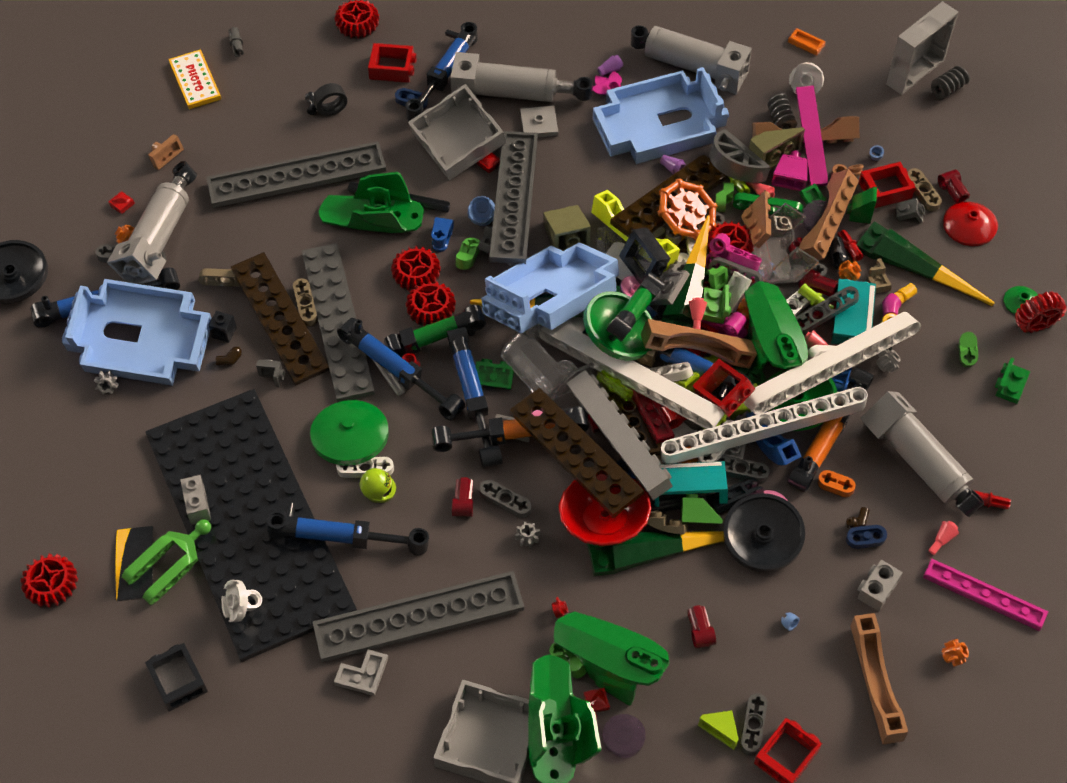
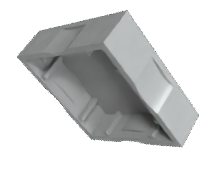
[886,1,959,95]
[408,84,507,181]
[433,679,529,783]

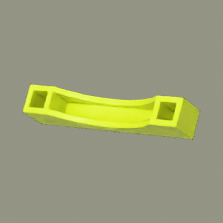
[591,190,680,272]

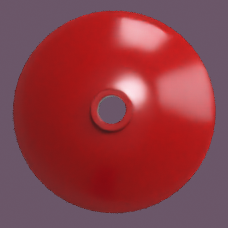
[943,202,998,246]

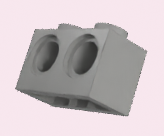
[180,475,211,525]
[857,560,903,612]

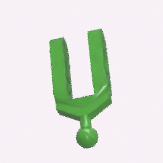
[122,519,211,605]

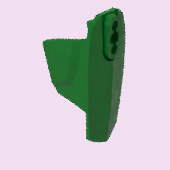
[319,172,424,233]
[744,281,808,372]
[554,611,669,706]
[528,655,601,783]

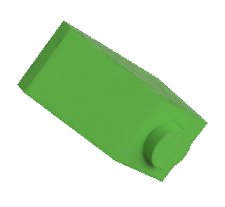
[680,494,723,524]

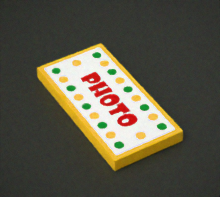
[169,49,221,109]

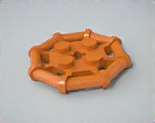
[658,179,718,241]

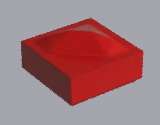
[477,153,500,173]
[108,191,135,214]
[584,687,610,713]

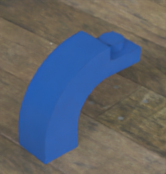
[746,411,802,465]

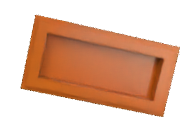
[788,28,826,56]

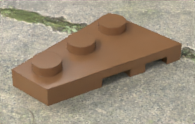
[741,190,771,248]

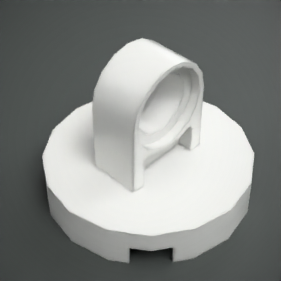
[789,62,824,94]
[221,580,262,622]

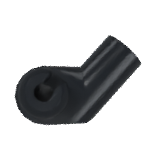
[305,91,317,115]

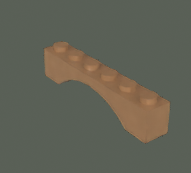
[752,116,860,145]
[797,169,859,263]
[641,319,757,369]
[851,613,908,745]

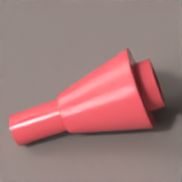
[746,182,775,198]
[688,297,707,329]
[805,330,828,348]
[928,521,959,555]

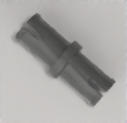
[228,27,244,57]

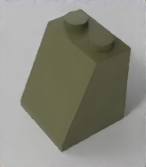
[543,205,591,251]

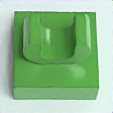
[706,266,728,290]

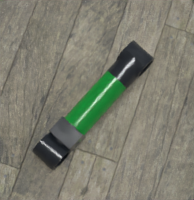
[606,272,665,342]
[384,305,486,357]

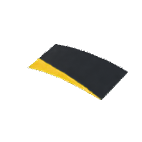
[116,526,153,601]

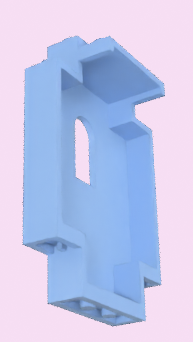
[593,67,729,164]
[481,242,619,334]
[62,279,212,386]

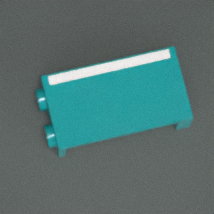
[831,279,876,345]
[651,461,728,507]

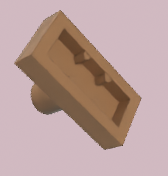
[148,134,184,170]

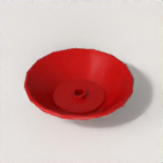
[558,474,652,546]

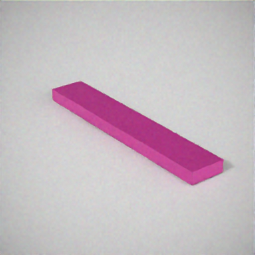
[796,85,829,186]
[923,559,1048,631]

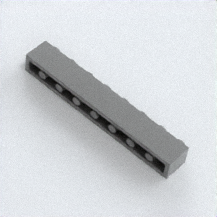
[567,370,673,500]

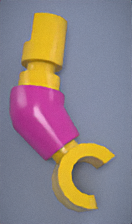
[880,283,917,324]

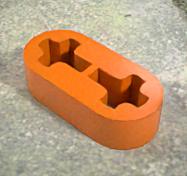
[817,470,856,497]

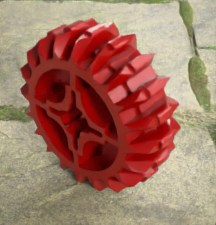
[334,0,379,38]
[707,221,755,254]
[391,246,441,291]
[406,280,456,326]
[1015,291,1067,333]
[21,553,78,608]

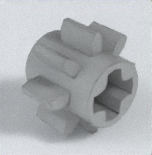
[876,349,901,372]
[94,370,119,395]
[515,521,540,548]

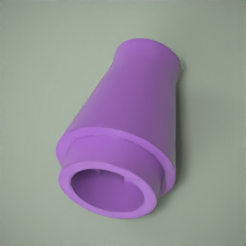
[597,55,623,76]
[660,155,686,175]

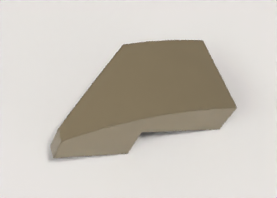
[867,258,892,294]

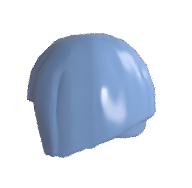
[467,196,495,226]

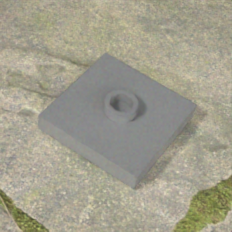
[520,106,558,137]
[649,270,690,306]

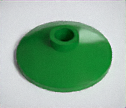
[1003,286,1038,315]

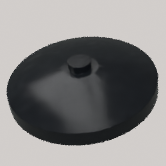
[0,240,48,304]
[723,493,805,572]

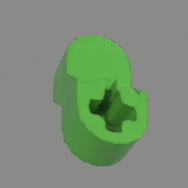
[715,182,734,212]
[455,238,480,270]
[959,332,978,367]
[549,642,587,678]

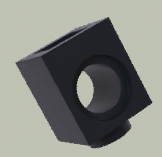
[208,311,237,343]

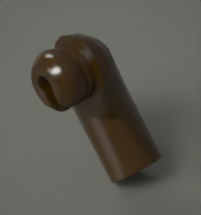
[216,346,242,365]
[846,507,870,529]

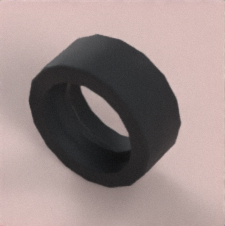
[313,83,347,116]

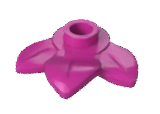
[592,71,622,95]

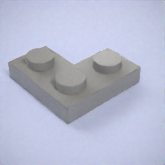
[334,650,388,696]

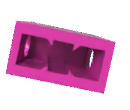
[772,151,807,191]

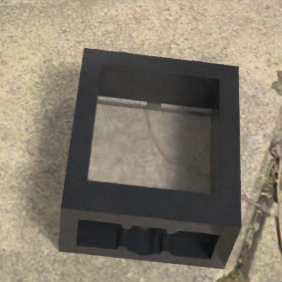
[619,228,671,285]
[145,643,208,712]

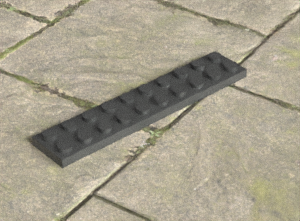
[489,131,538,264]
[206,141,387,208]
[302,243,375,402]
[313,571,524,662]

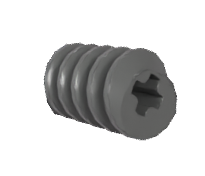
[931,66,970,99]
[767,93,797,129]

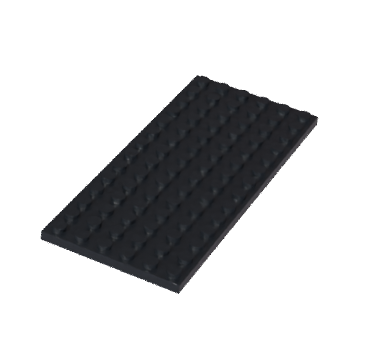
[145,389,357,662]

